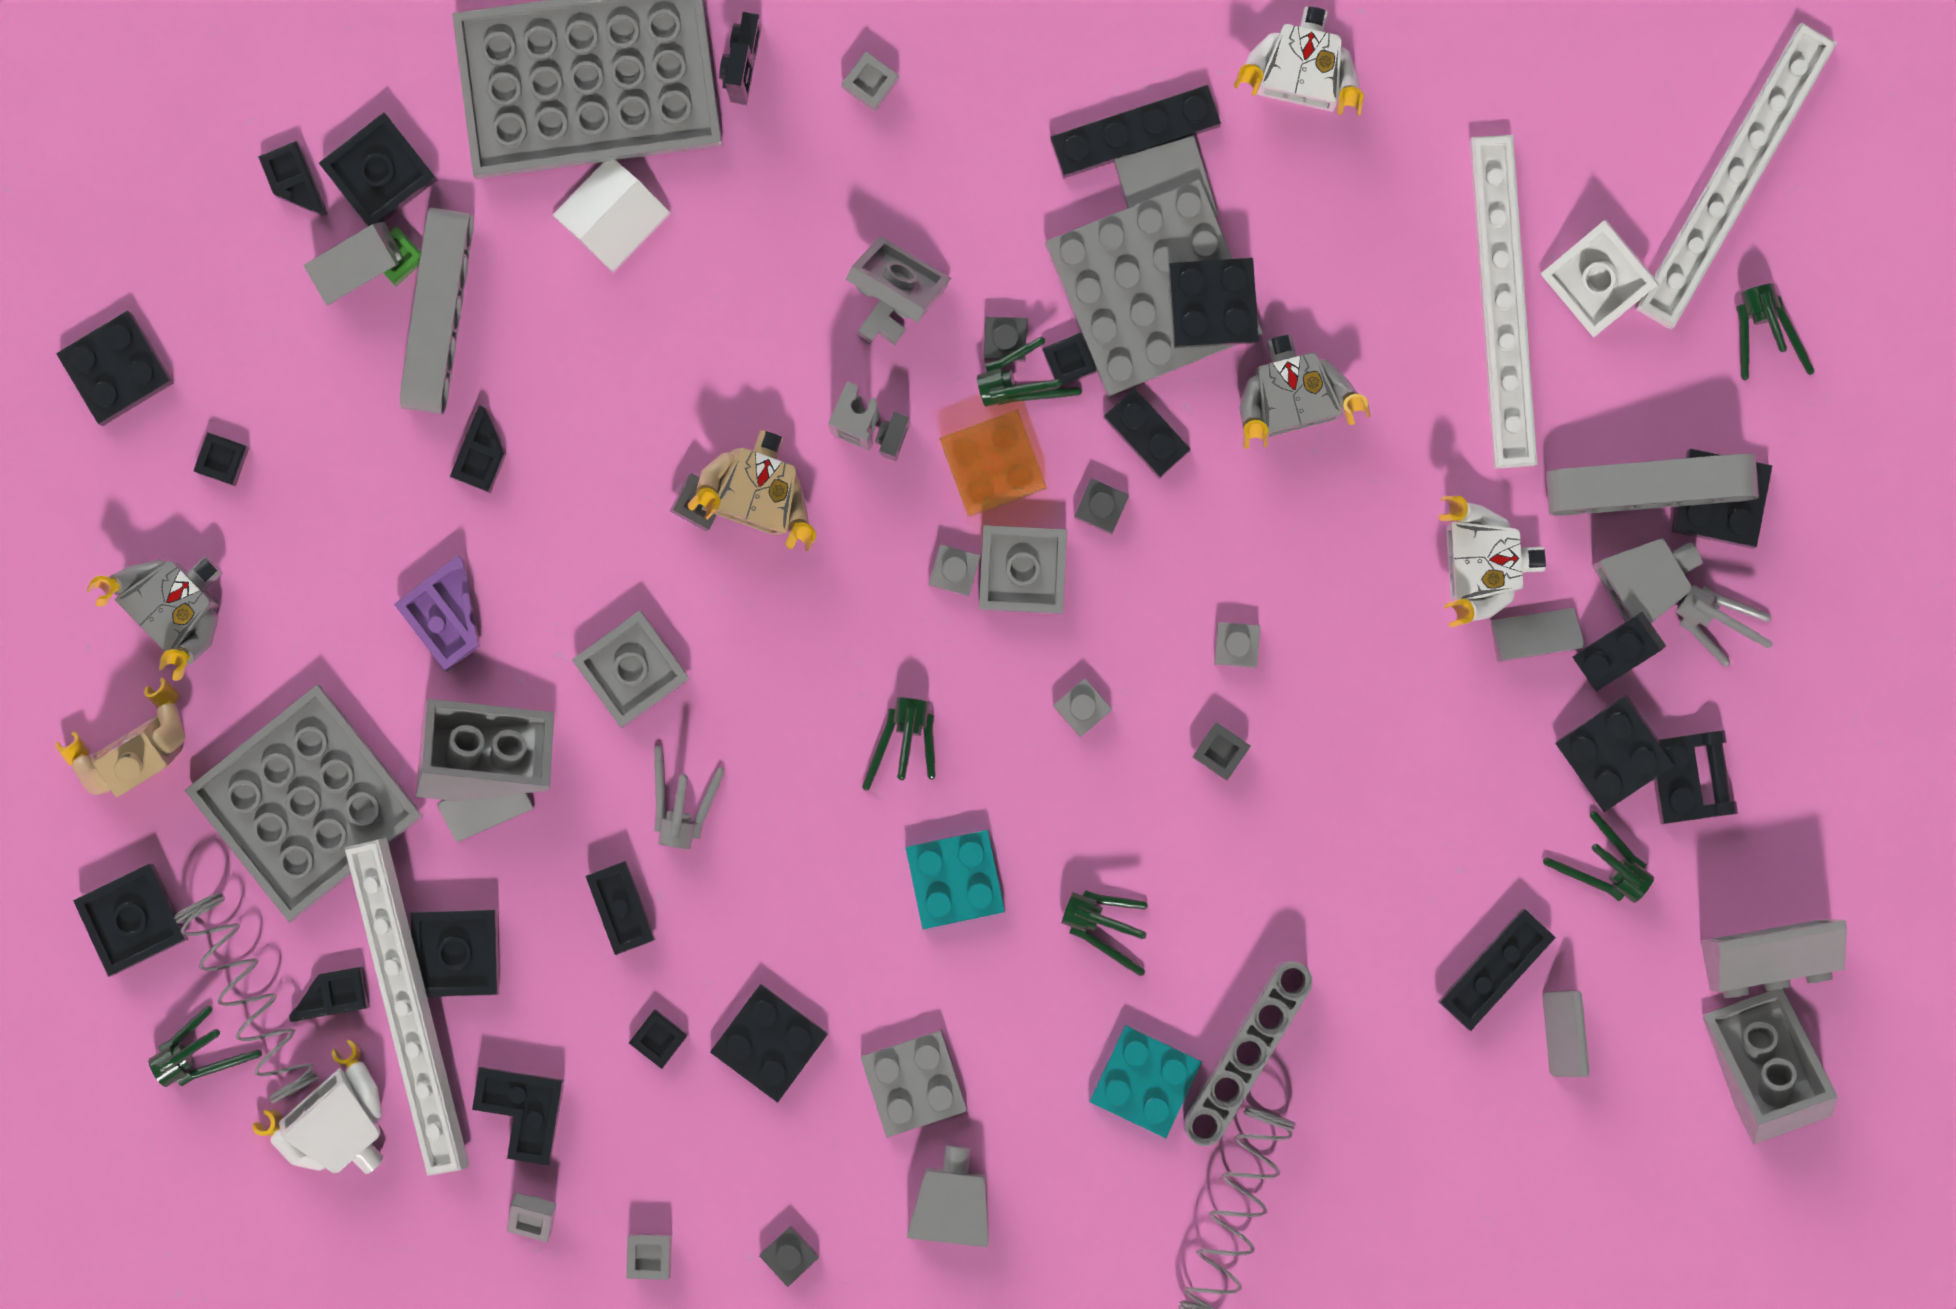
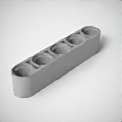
[400,208,474,414]
[1546,454,1759,516]
[1184,961,1312,1146]

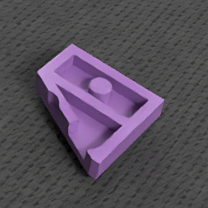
[394,555,480,671]

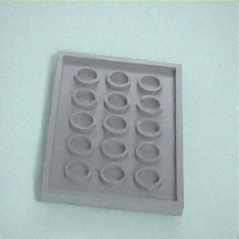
[452,0,722,179]

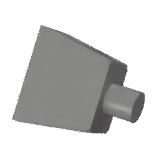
[1592,538,1703,623]
[907,1145,988,1247]

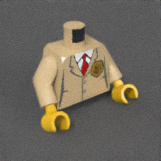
[688,430,816,552]
[55,677,185,798]

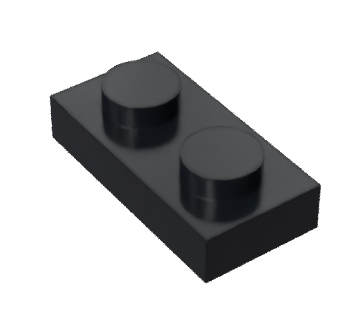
[1103,388,1191,479]
[1572,611,1666,691]
[585,861,656,955]

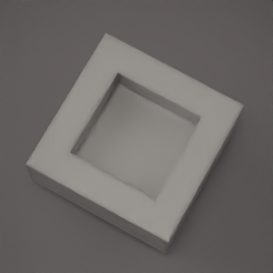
[841,51,900,112]
[929,544,980,597]
[1214,622,1260,668]
[1053,678,1112,737]
[507,1192,557,1243]
[626,1234,672,1280]

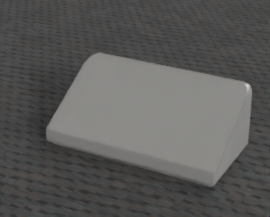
[1491,608,1585,662]
[437,793,534,842]
[1542,990,1589,1077]

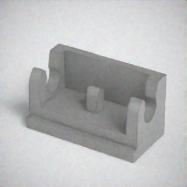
[303,221,403,306]
[828,381,879,452]

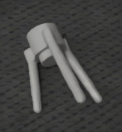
[1675,584,1773,666]
[654,746,725,849]

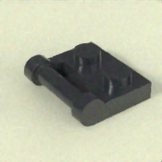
[1654,730,1738,824]

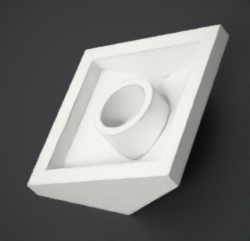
[553,160,671,273]
[1541,219,1659,338]

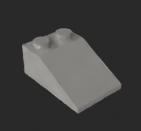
[416,699,554,801]
[1703,989,1838,1144]

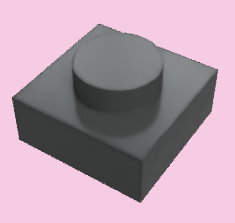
[984,317,1027,362]
[875,412,910,462]
[670,473,717,531]
[1074,478,1130,535]
[1192,722,1251,781]
[759,1225,820,1287]

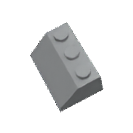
[1701,919,1847,998]

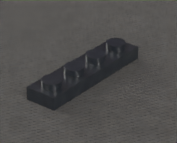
[1050,85,1221,179]

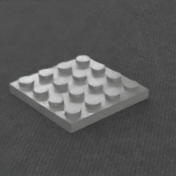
[1045,179,1263,397]
[184,685,424,922]

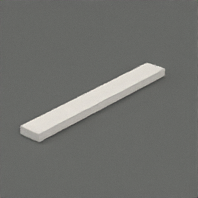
[1635,22,1837,330]
[1469,135,1537,469]
[345,837,469,1176]

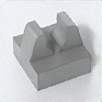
[857,300,906,345]

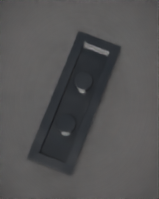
[1437,908,1556,1031]

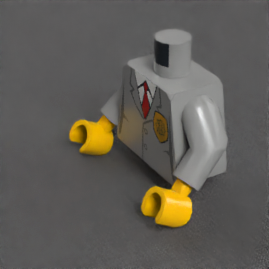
[1239,334,1371,449]
[86,556,223,681]

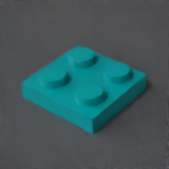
[905,830,1005,930]
[1089,1025,1202,1139]

